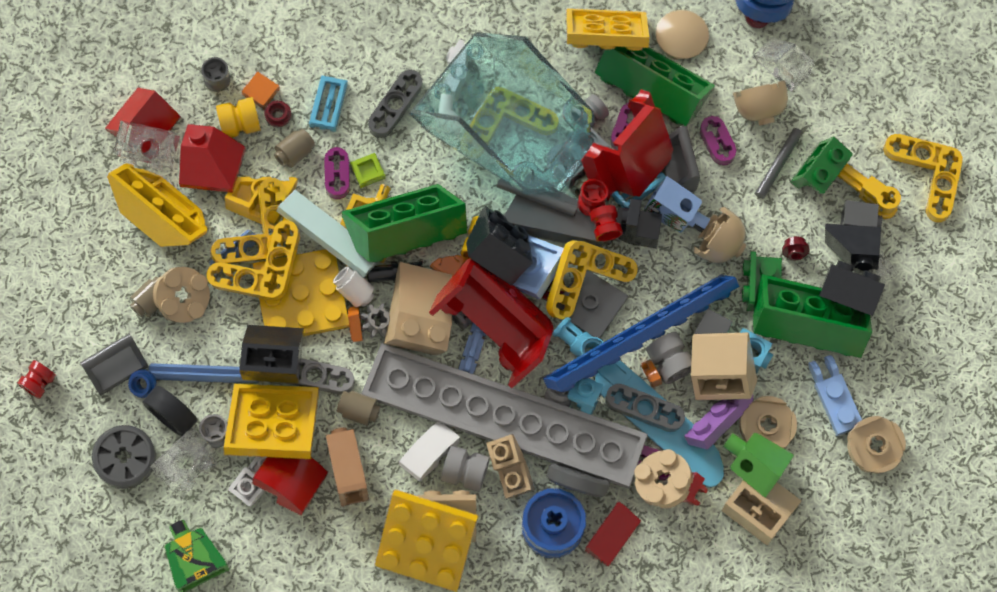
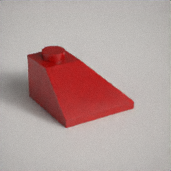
[179,124,246,193]

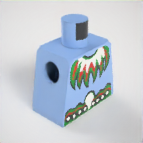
[643,176,710,233]

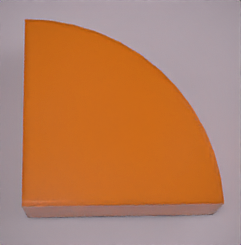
[430,255,468,277]
[348,306,363,342]
[641,359,662,388]

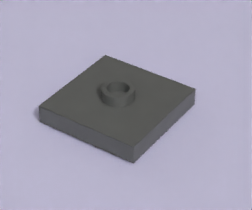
[556,271,628,338]

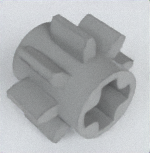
[360,303,390,339]

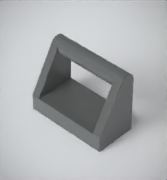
[664,126,700,192]
[80,333,149,396]

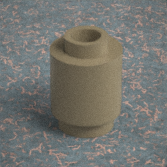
[274,129,315,168]
[130,276,159,317]
[336,391,381,426]

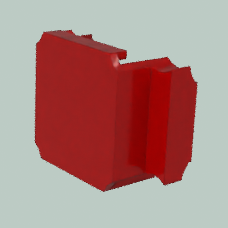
[581,89,673,201]

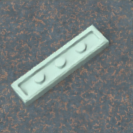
[276,190,378,278]

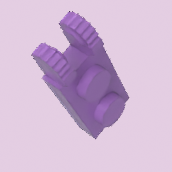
[684,394,754,450]

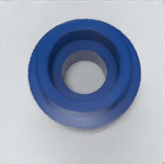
[128,369,156,398]

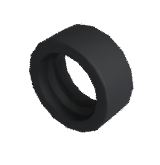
[142,385,198,437]

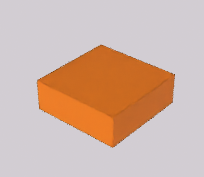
[242,72,280,109]

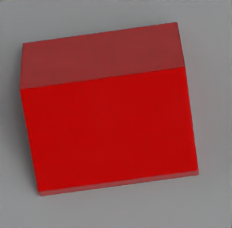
[105,88,181,158]

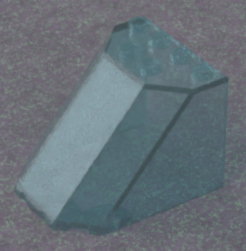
[409,32,594,195]

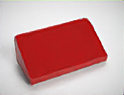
[585,501,641,567]

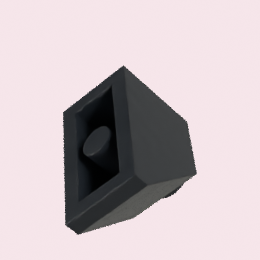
[825,224,881,271]

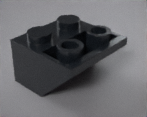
[466,206,533,286]
[819,260,885,316]
[239,325,304,384]

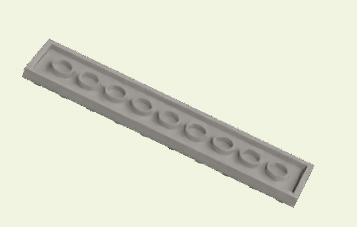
[361,343,648,489]

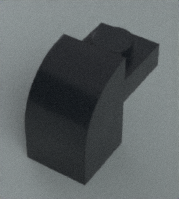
[617,199,662,249]

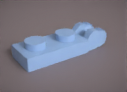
[808,355,862,436]

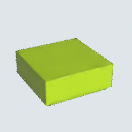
[350,153,386,188]

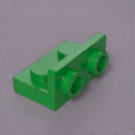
[790,136,853,195]
[742,251,782,311]

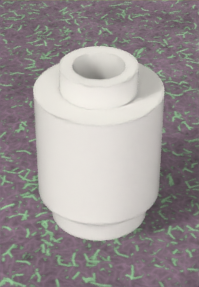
[333,266,374,307]

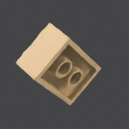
[384,262,452,356]

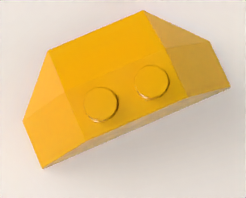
[107,163,208,247]

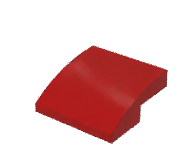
[252,457,328,516]

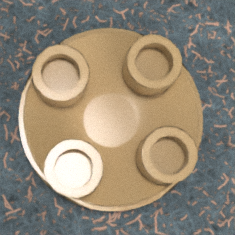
[656,10,709,59]

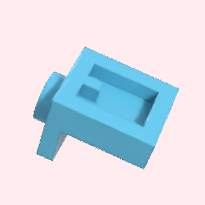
[567,378,604,415]

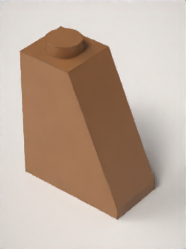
[326,427,369,507]

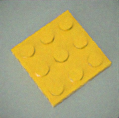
[566,8,649,51]
[252,249,349,337]
[224,384,319,459]
[375,489,478,592]

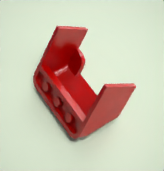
[429,258,554,388]

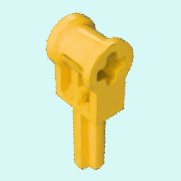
[838,163,901,219]

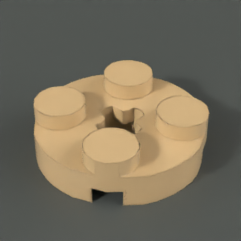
[153,267,210,323]
[739,396,797,449]
[847,416,906,473]
[634,449,693,508]

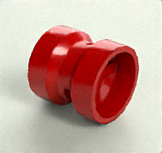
[577,179,608,216]
[589,205,623,242]
[17,360,56,399]

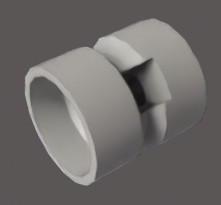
[645,332,692,384]
[441,445,490,492]

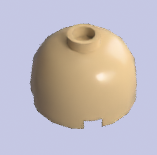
[733,81,788,126]
[694,207,746,263]

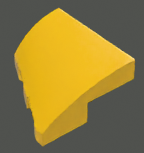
[225,177,298,226]

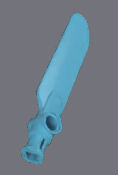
[552,317,724,488]

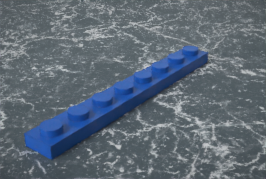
[543,274,740,392]

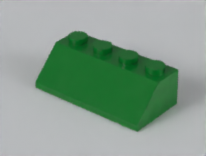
[594,46,716,126]
[342,184,467,262]
[753,274,872,358]

